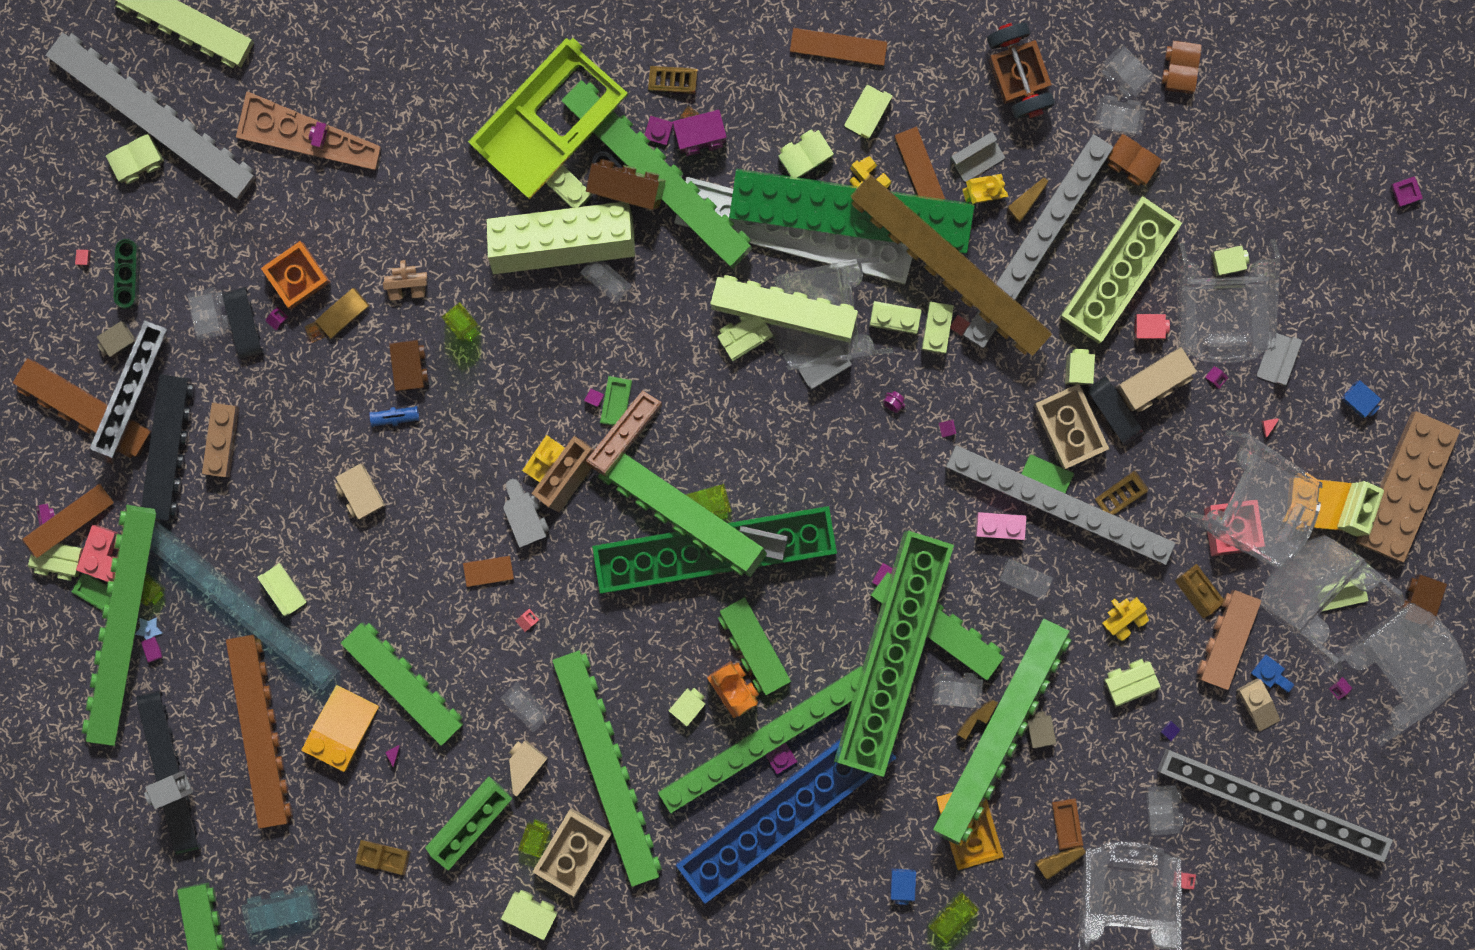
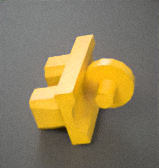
[849,156,892,188]
[963,174,1008,204]
[522,435,565,482]
[1102,597,1149,641]

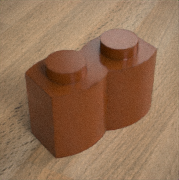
[1161,41,1202,94]
[1105,134,1162,186]

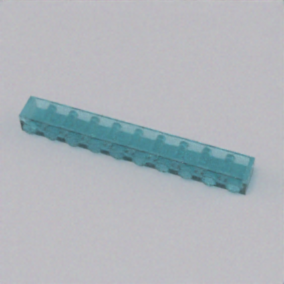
[150,520,341,691]

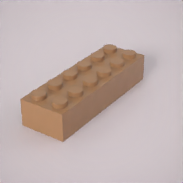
[1355,411,1460,562]

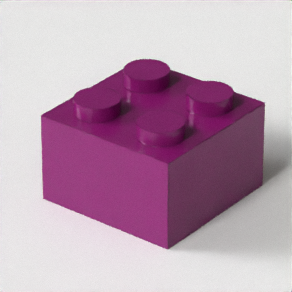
[673,110,727,157]

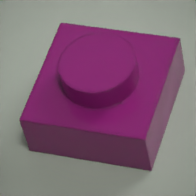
[645,116,673,146]
[309,122,329,150]
[1391,176,1423,207]
[36,504,54,526]
[765,742,797,774]

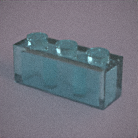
[241,885,320,934]

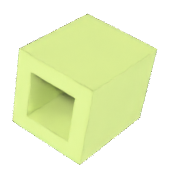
[1211,246,1250,277]
[669,688,706,726]

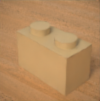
[335,464,386,519]

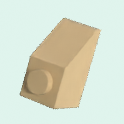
[1237,678,1280,732]
[509,740,548,796]

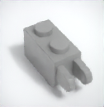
[503,479,549,547]

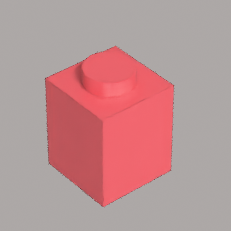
[1134,314,1170,339]

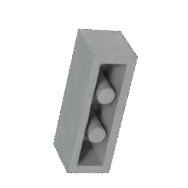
[144,770,193,809]

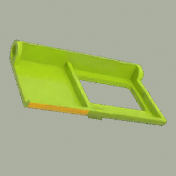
[468,38,629,199]

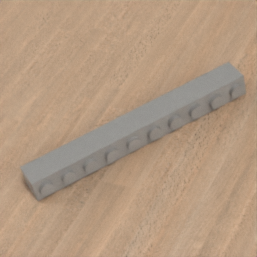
[46,33,256,200]
[962,134,1113,349]
[945,445,1175,565]
[1157,749,1393,862]

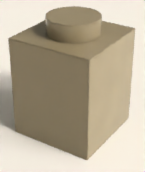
[97,321,136,358]
[1026,711,1056,748]

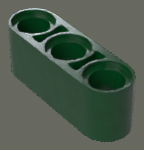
[113,239,140,309]

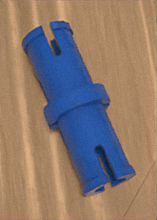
[370,406,419,427]

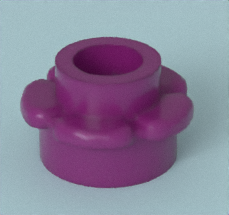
[883,391,905,413]

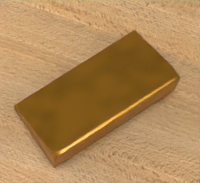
[1174,564,1223,618]

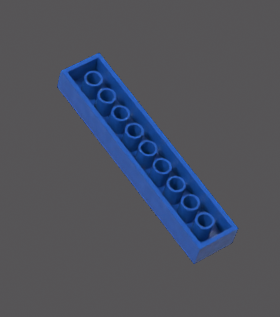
[676,738,896,903]

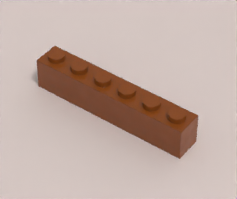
[12,358,152,458]

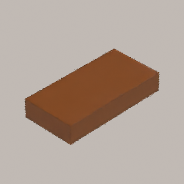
[463,556,514,587]
[1052,798,1083,850]

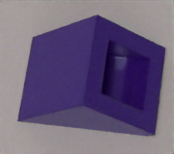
[1161,721,1180,741]

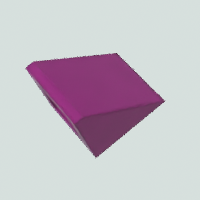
[265,307,288,330]
[1205,366,1228,389]
[584,388,604,407]
[939,419,956,437]
[872,563,893,585]
[141,637,162,663]
[1329,677,1352,700]
[385,745,400,767]

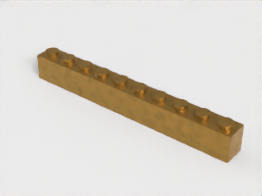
[851,174,1052,356]

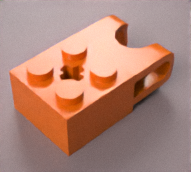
[707,661,759,718]

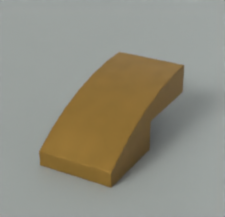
[315,288,370,339]
[956,699,998,739]
[355,840,411,875]

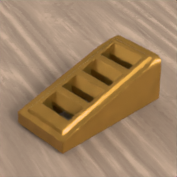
[648,66,698,94]
[1007,177,1048,223]
[1095,470,1149,515]
[1035,846,1086,879]

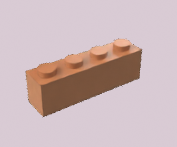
[1197,590,1262,690]

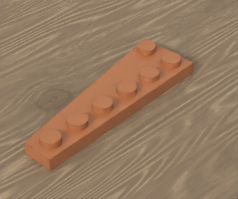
[236,92,381,170]

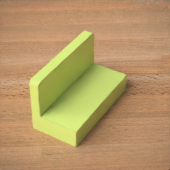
[845,85,892,140]
[257,563,307,616]
[1316,578,1368,611]

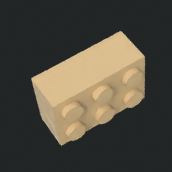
[1116,347,1197,412]
[1033,384,1109,469]
[533,808,612,897]

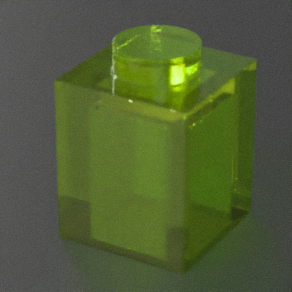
[141,572,165,606]
[518,819,551,858]

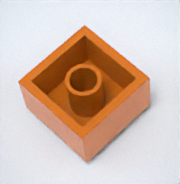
[261,241,331,309]

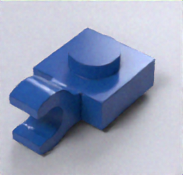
[1251,654,1294,692]

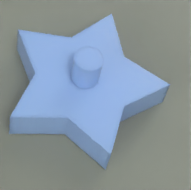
[135,617,162,640]

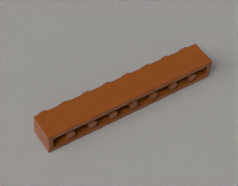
[226,634,293,829]

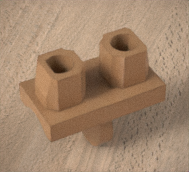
[383,260,428,300]

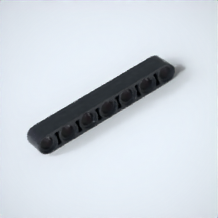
[137,690,201,856]

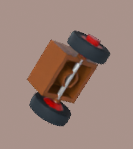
[987,23,1055,119]

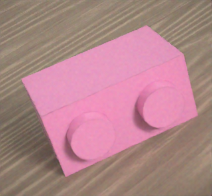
[975,512,1026,540]

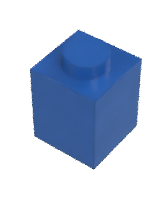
[1341,380,1381,418]
[890,869,916,904]

